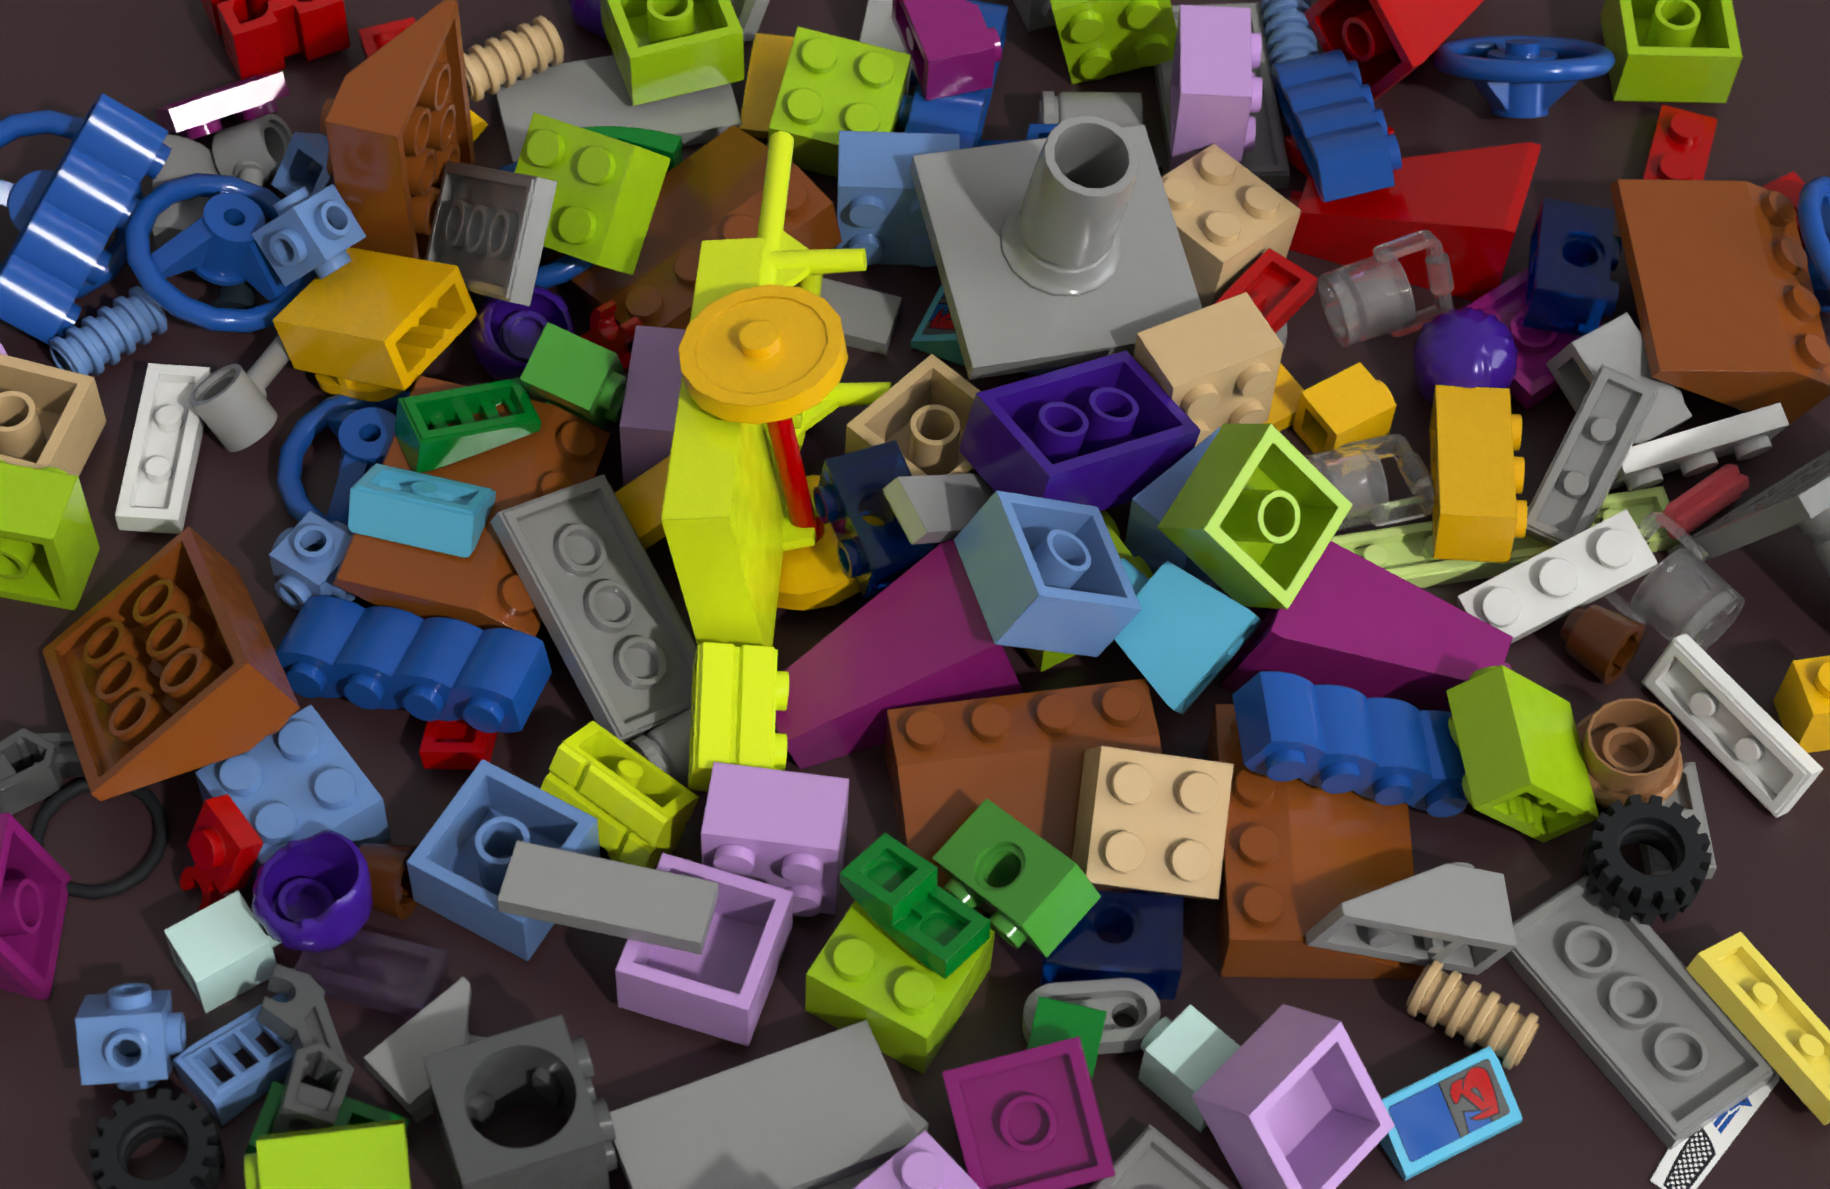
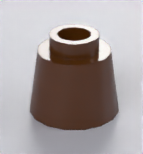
[1560,605,1645,685]
[358,843,418,920]

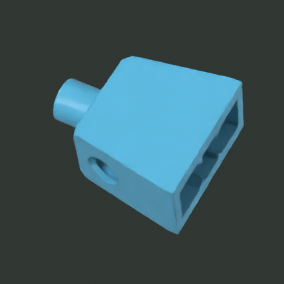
[1114,558,1263,715]

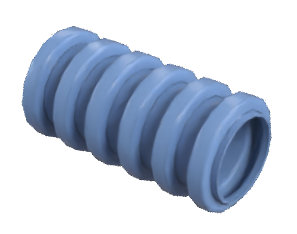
[1260,0,1319,85]
[49,286,168,376]

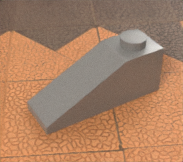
[1305,862,1517,975]

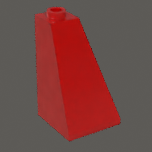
[1304,0,1484,101]
[1289,142,1542,302]

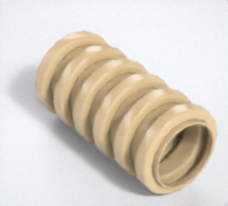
[463,16,564,102]
[1406,960,1540,1070]

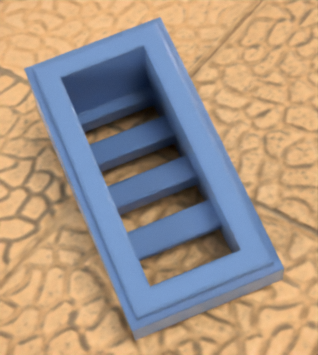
[173,993,295,1126]

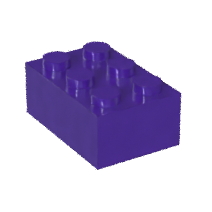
[959,351,1201,511]

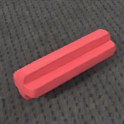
[1658,464,1749,539]

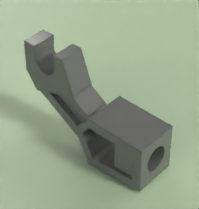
[0,728,85,815]
[257,964,355,1133]

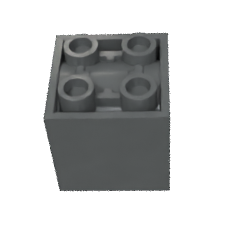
[423,1014,619,1189]

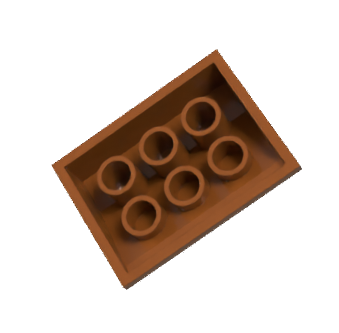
[320,0,476,260]
[546,125,842,353]
[1610,179,1830,425]
[332,376,610,637]
[42,526,300,801]
[884,678,1162,914]
[1207,704,1424,980]

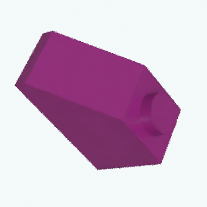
[892,0,1002,101]

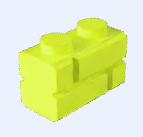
[687,642,789,792]
[540,721,700,869]

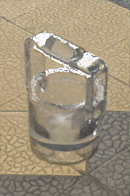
[1318,230,1454,348]
[1304,434,1435,532]
[1603,512,1745,651]

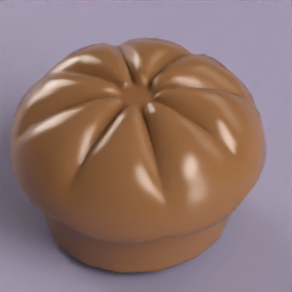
[1576,698,1683,810]

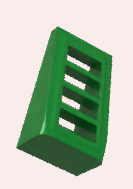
[395,377,541,473]

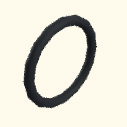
[30,778,169,900]

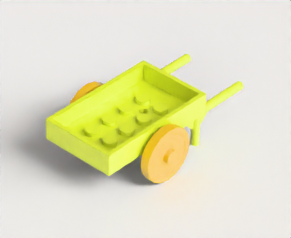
[661,131,893,647]

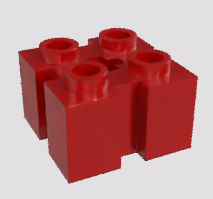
[201,0,351,80]

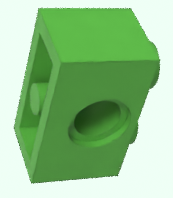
[520,322,627,430]
[932,798,1101,958]

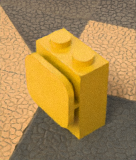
[272,247,478,402]

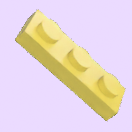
[1686,931,1830,1126]

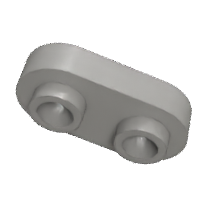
[1022,978,1161,1054]

